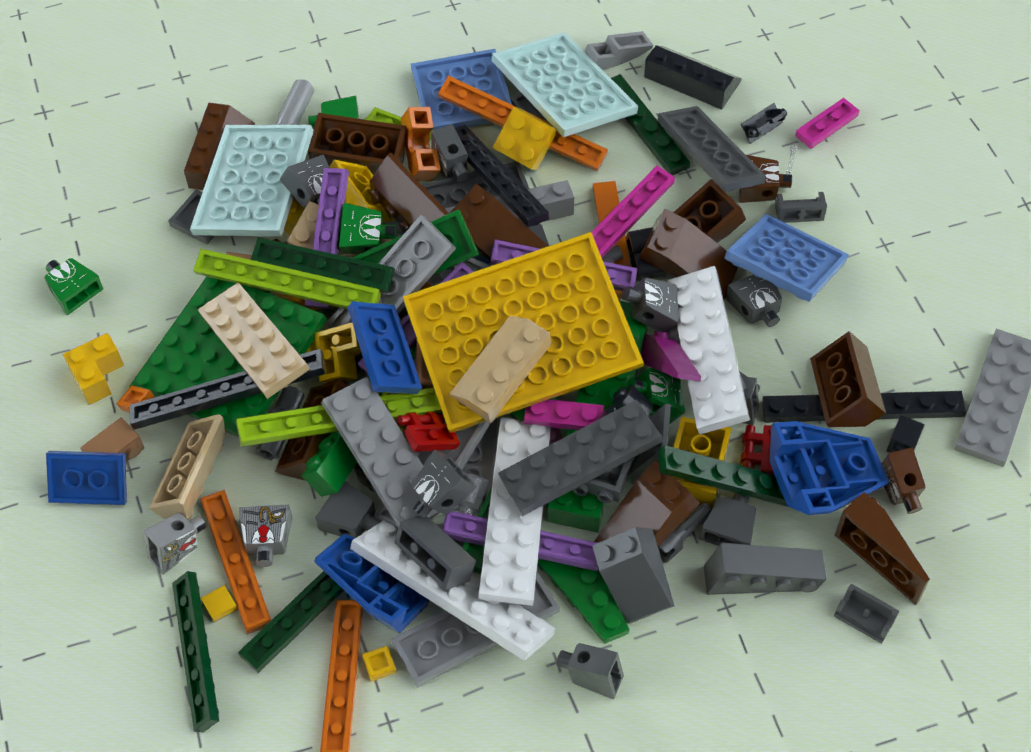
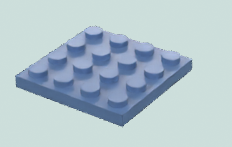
[411,49,512,130]
[724,214,849,302]

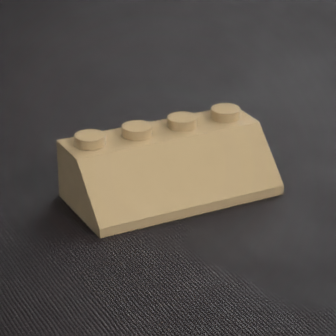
[449,315,551,423]
[149,414,226,520]

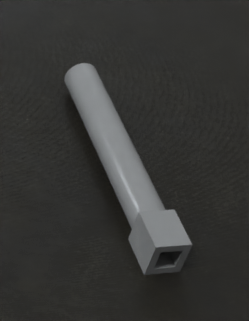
[274,80,314,125]

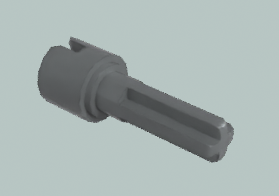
[658,502,713,563]

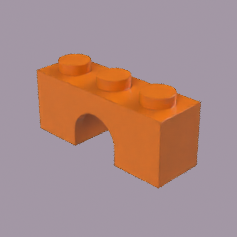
[401,107,440,181]

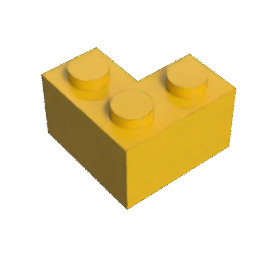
[315,323,362,383]
[62,332,124,405]

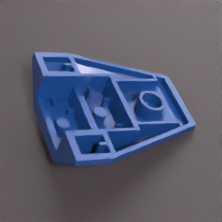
[769,421,890,515]
[314,534,430,633]

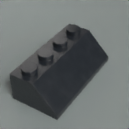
[644,45,742,110]

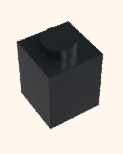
[886,415,925,453]

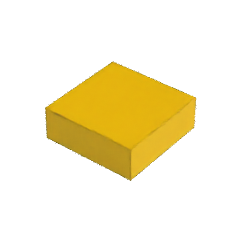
[200,585,238,623]
[362,645,397,682]

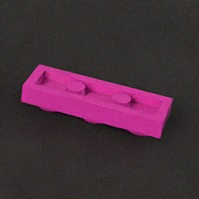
[795,97,860,149]
[524,399,604,430]

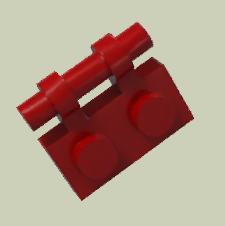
[397,412,460,452]
[740,425,775,475]

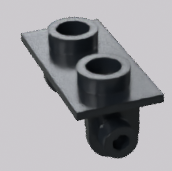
[741,103,787,144]

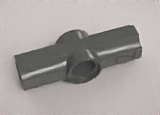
[256,386,304,460]

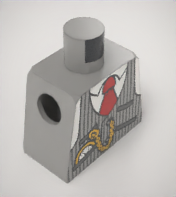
[239,504,292,567]
[144,513,206,575]

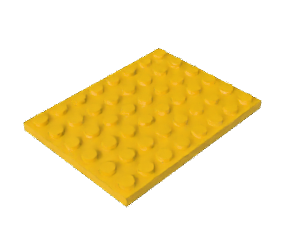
[403,232,644,433]

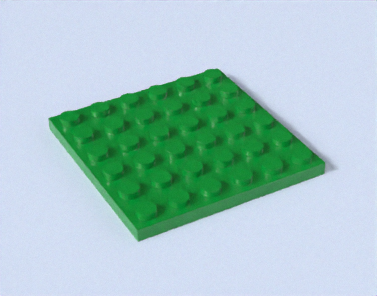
[129,276,327,437]

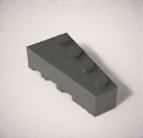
[704,543,826,595]

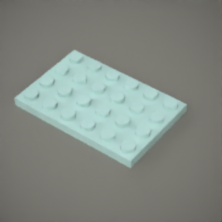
[491,32,638,137]
[190,125,313,237]

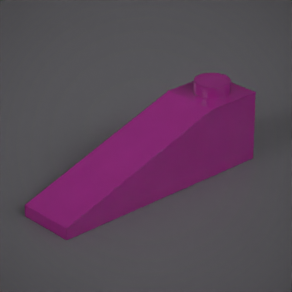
[641,330,701,382]

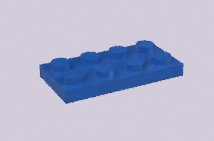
[348,301,422,394]

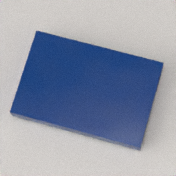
[46,451,127,505]

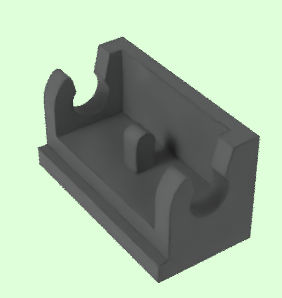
[774,192,827,223]
[834,584,899,644]

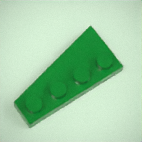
[537,559,630,644]

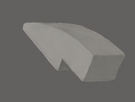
[585,31,654,70]

